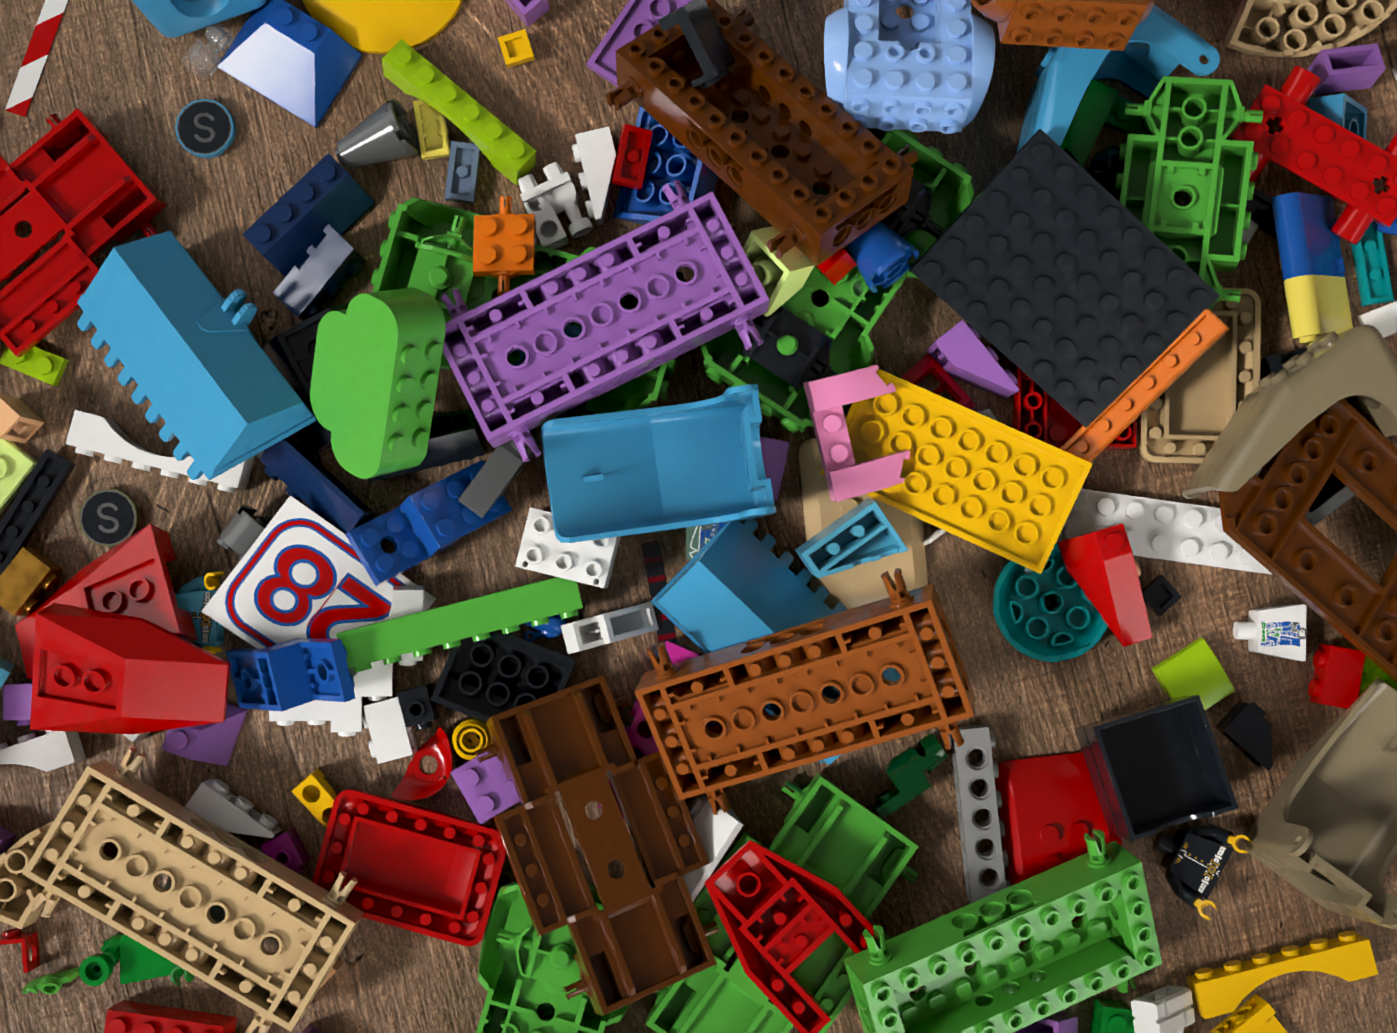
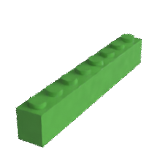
[336,577,583,673]

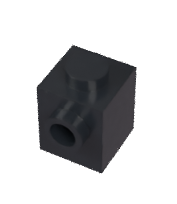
[397,683,440,731]

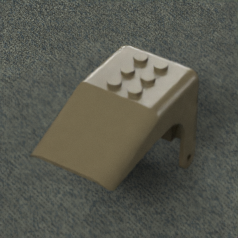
[1182,325,1397,499]
[1244,678,1397,930]

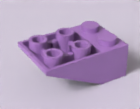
[926,320,1019,399]

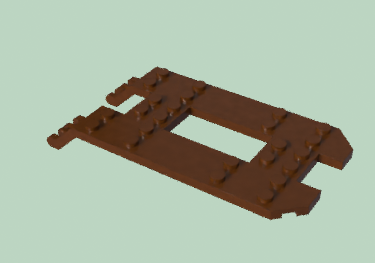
[1218,398,1397,682]

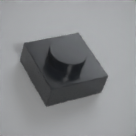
[1142,575,1182,616]

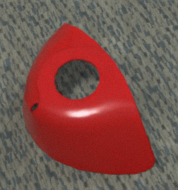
[391,727,452,801]

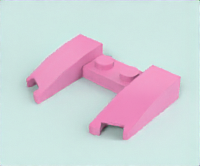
[803,365,910,502]

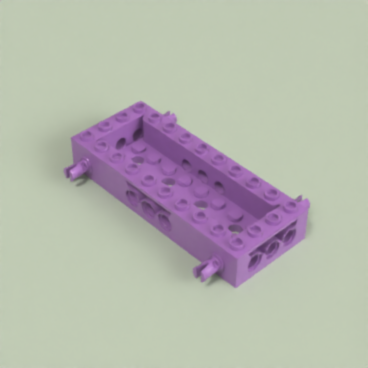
[441,180,770,462]

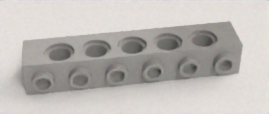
[950,724,1011,905]

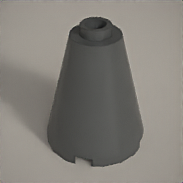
[335,99,420,169]

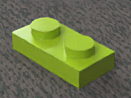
[0,346,69,387]

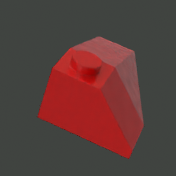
[1057,523,1153,647]

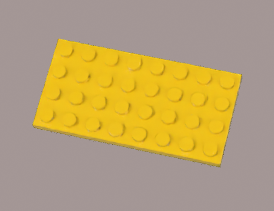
[820,365,1092,574]

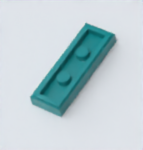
[1350,221,1395,307]

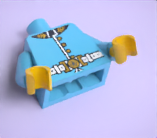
[175,571,224,654]

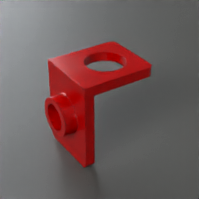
[0,928,40,973]

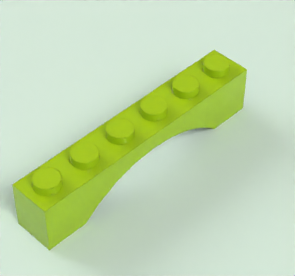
[382,39,537,186]

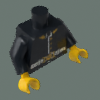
[1153,824,1252,920]

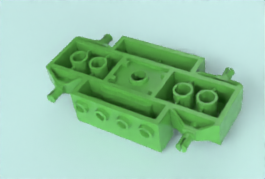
[1115,76,1263,310]

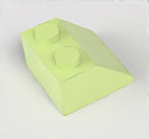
[743,226,815,317]

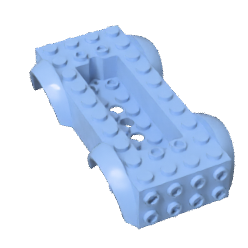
[824,0,996,134]

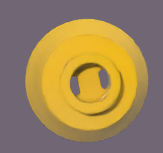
[452,719,492,760]

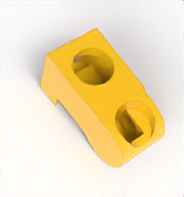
[291,768,337,828]

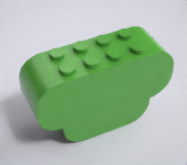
[310,287,446,479]

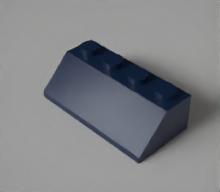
[242,153,376,277]
[260,436,376,534]

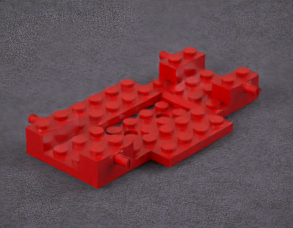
[0,108,167,357]

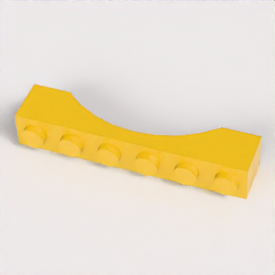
[1186,931,1378,1019]

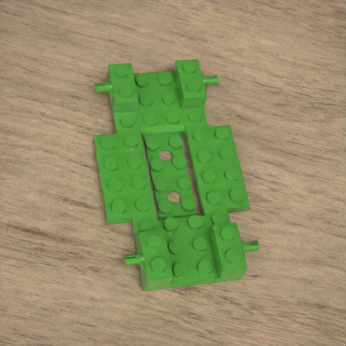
[646,772,919,1033]

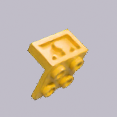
[1210,994,1288,1033]

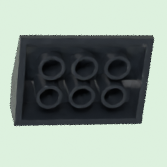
[431,630,576,723]

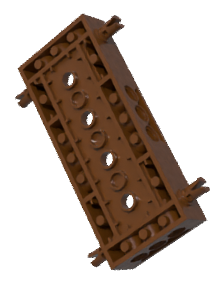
[606,0,918,266]

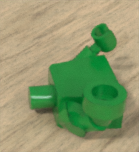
[79,932,195,986]

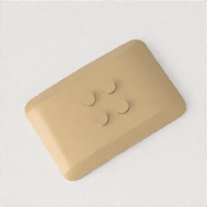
[1138,288,1261,464]
[798,438,928,610]

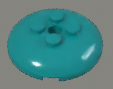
[992,543,1108,662]

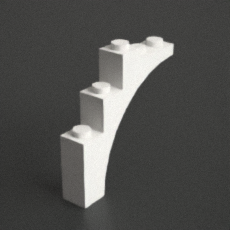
[269,586,424,737]

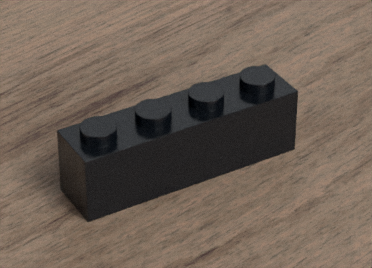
[368,410,484,483]

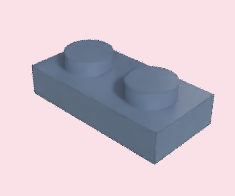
[444,141,481,204]

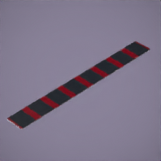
[641,541,677,645]

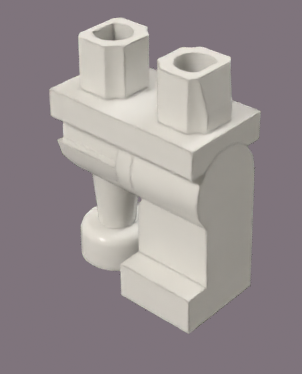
[518,162,594,250]

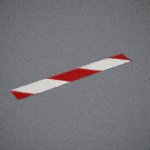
[5,0,68,117]

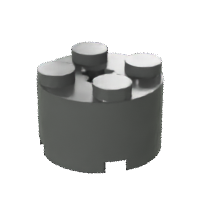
[217,505,272,561]

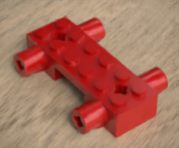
[1230,66,1397,245]

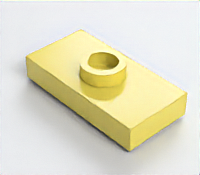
[413,100,451,161]

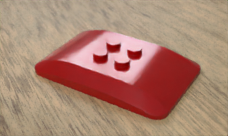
[995,752,1122,922]
[312,789,507,947]

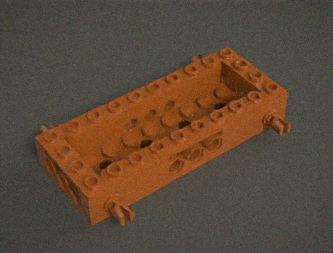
[635,568,975,815]

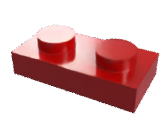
[611,124,653,190]

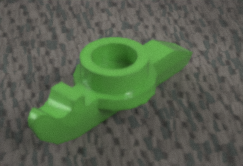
[22,967,80,995]

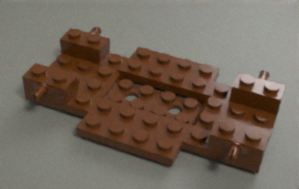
[475,675,719,1015]

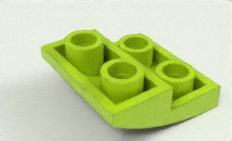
[1152,637,1235,710]

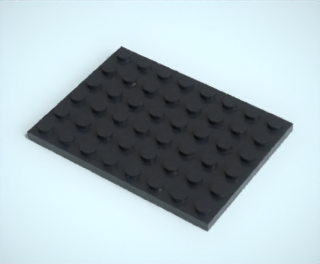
[910,129,1220,428]

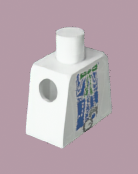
[1233,604,1307,661]

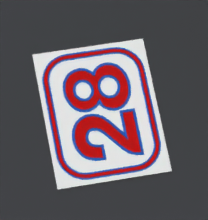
[201,496,436,674]

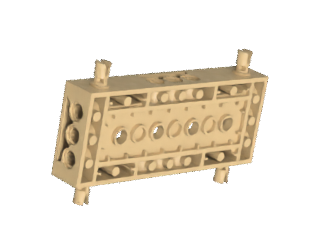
[22,747,364,1033]

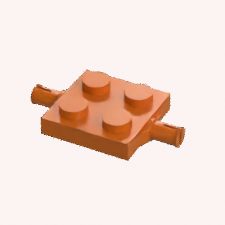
[473,196,536,296]

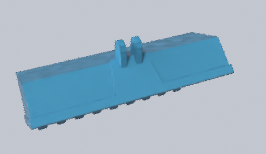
[77,231,316,480]
[650,519,901,765]

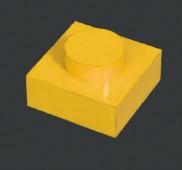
[497,29,535,68]

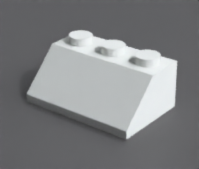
[682,793,743,901]

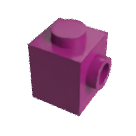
[261,828,310,873]

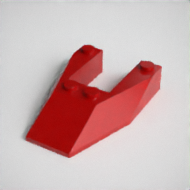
[704,839,886,1033]

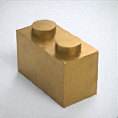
[0,547,62,616]

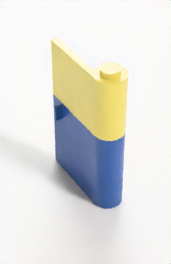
[1271,192,1353,344]

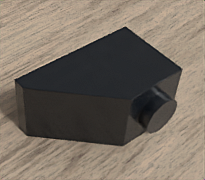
[1215,701,1273,771]

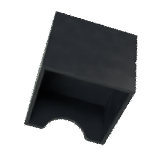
[1074,695,1239,841]

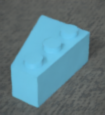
[795,498,909,579]

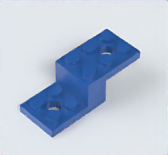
[346,460,512,586]
[225,638,355,712]

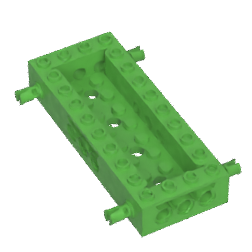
[843,830,1162,1033]

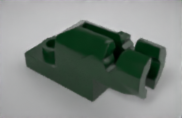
[873,733,948,819]

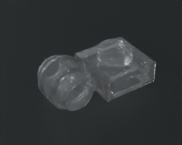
[180,23,235,82]

